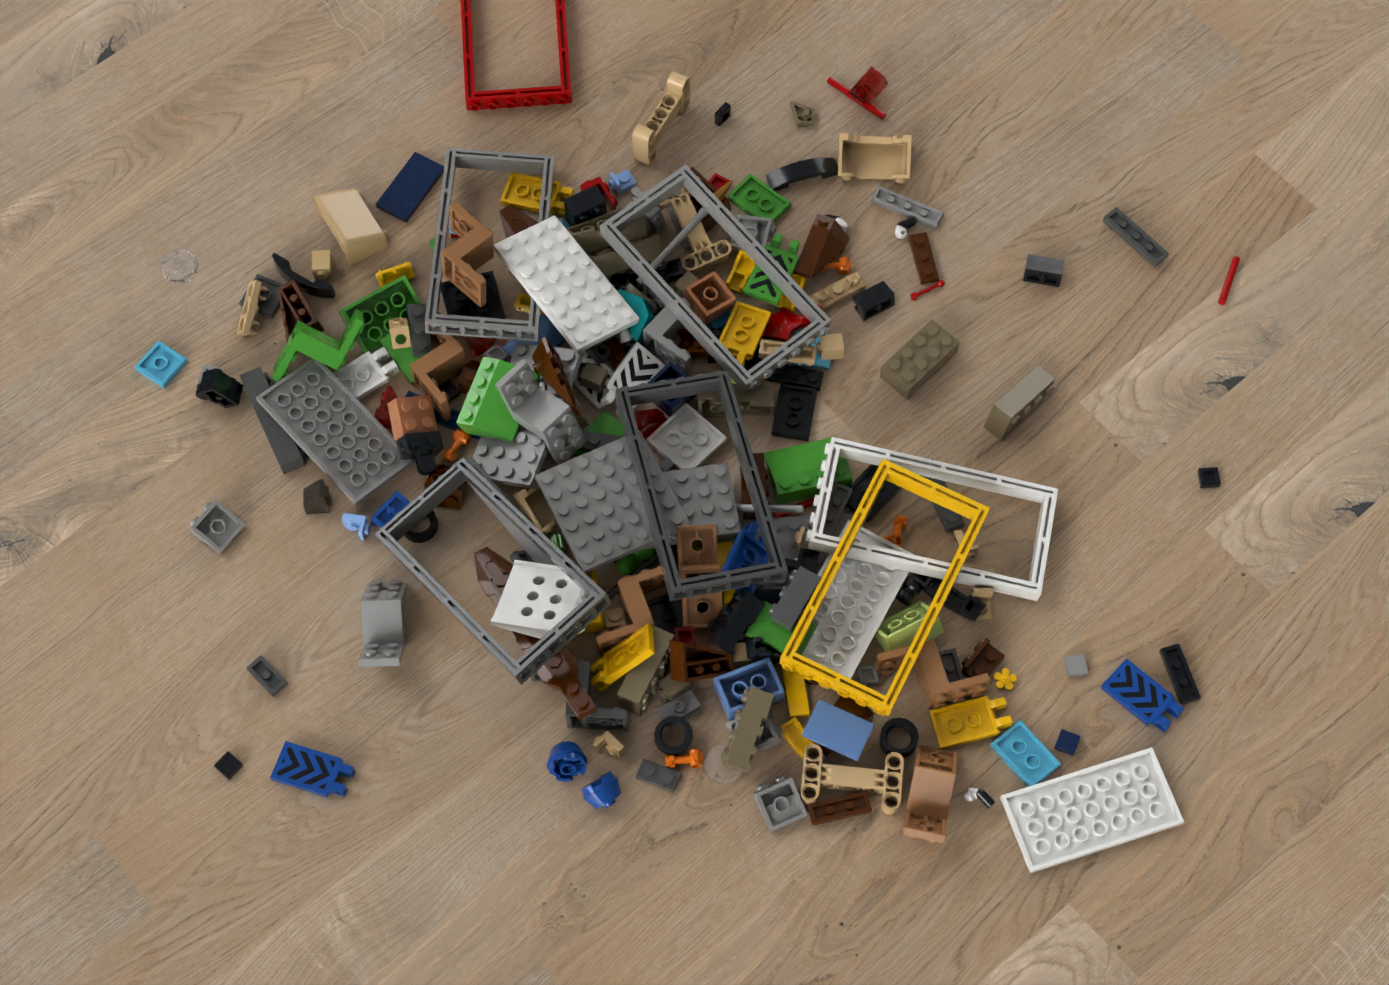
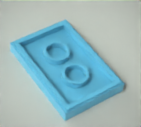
[990,720,1061,787]

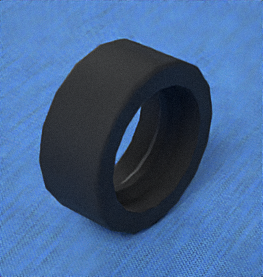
[404,510,438,543]
[654,716,693,755]
[879,718,919,758]

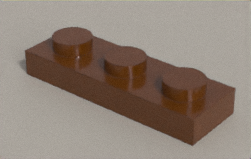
[908,232,939,285]
[807,791,872,826]

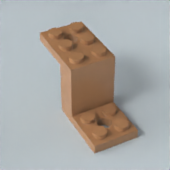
[442,202,494,307]
[410,326,468,422]
[595,565,666,656]
[874,639,990,709]
[903,745,958,844]

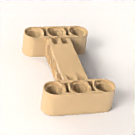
[632,71,690,166]
[657,176,731,274]
[800,744,904,814]

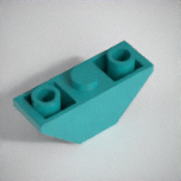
[617,289,655,344]

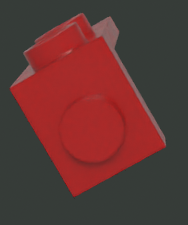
[580,176,618,211]

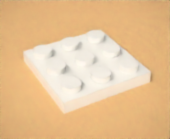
[647,403,727,470]

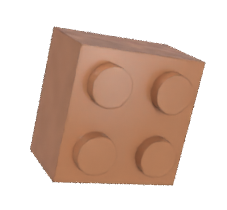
[682,271,736,325]
[387,395,438,441]

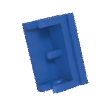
[370,491,410,528]

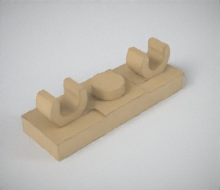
[809,272,866,311]
[236,280,268,336]
[758,339,817,367]

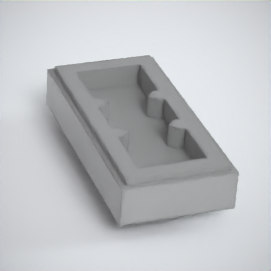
[657,689,701,727]

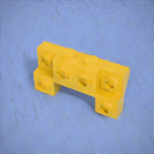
[726,250,808,313]

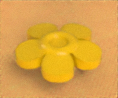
[994,668,1017,690]

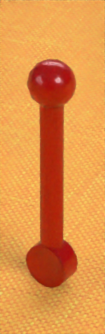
[910,280,945,300]

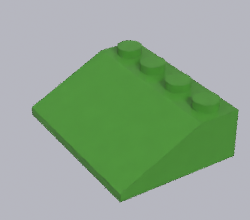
[338,275,421,354]
[456,356,541,442]
[764,437,853,505]

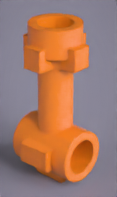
[820,257,851,275]
[442,429,471,463]
[884,515,908,546]
[665,749,703,769]

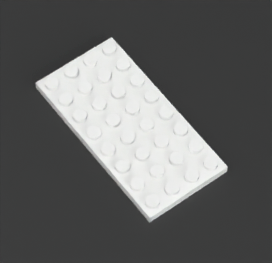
[494,215,639,354]
[802,520,914,679]
[1000,747,1184,873]

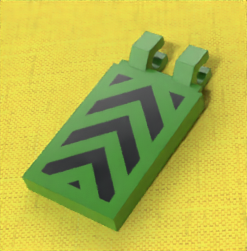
[743,233,800,306]

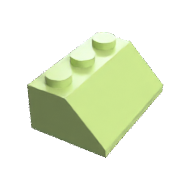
[875,600,944,652]

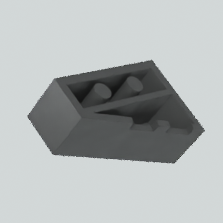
[769,566,821,632]

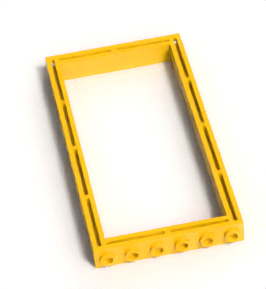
[779,459,990,716]

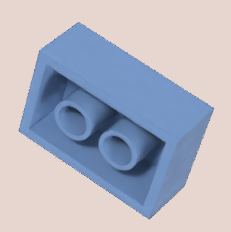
[713,657,785,721]

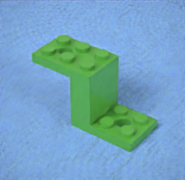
[272,309,365,382]

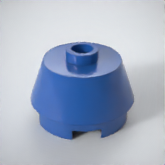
[547,741,587,781]
[581,771,621,809]

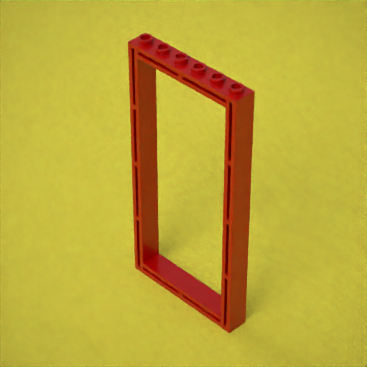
[461,0,572,111]

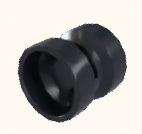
[896,578,921,606]

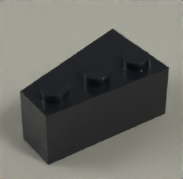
[706,587,765,656]

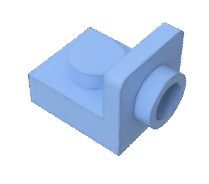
[608,169,637,195]
[342,513,371,541]

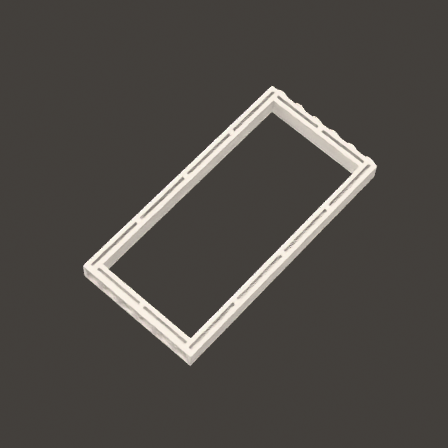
[805,437,1058,601]

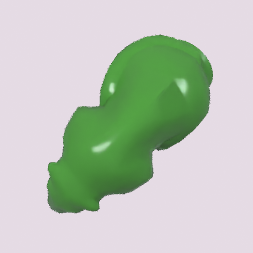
[616,548,656,575]

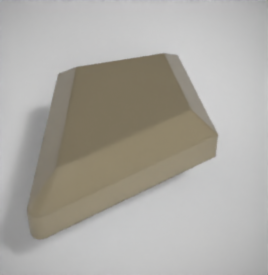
[790,101,815,126]

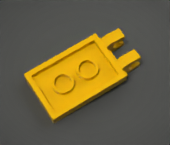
[500,172,575,216]
[717,301,771,367]
[591,623,655,692]
[929,696,1013,749]

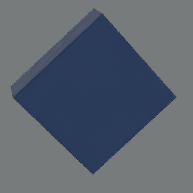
[1054,729,1081,756]

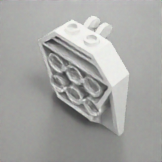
[490,560,590,643]

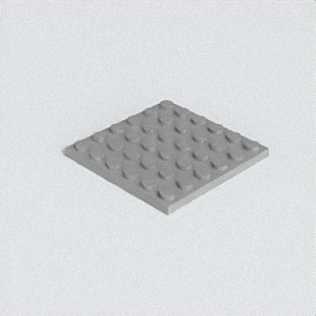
[534,430,690,574]

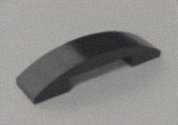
[766,158,838,191]
[272,253,336,298]
[610,258,684,291]
[909,573,986,621]

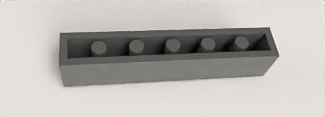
[239,367,306,474]

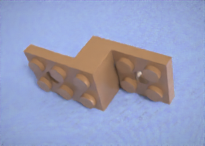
[676,524,722,629]

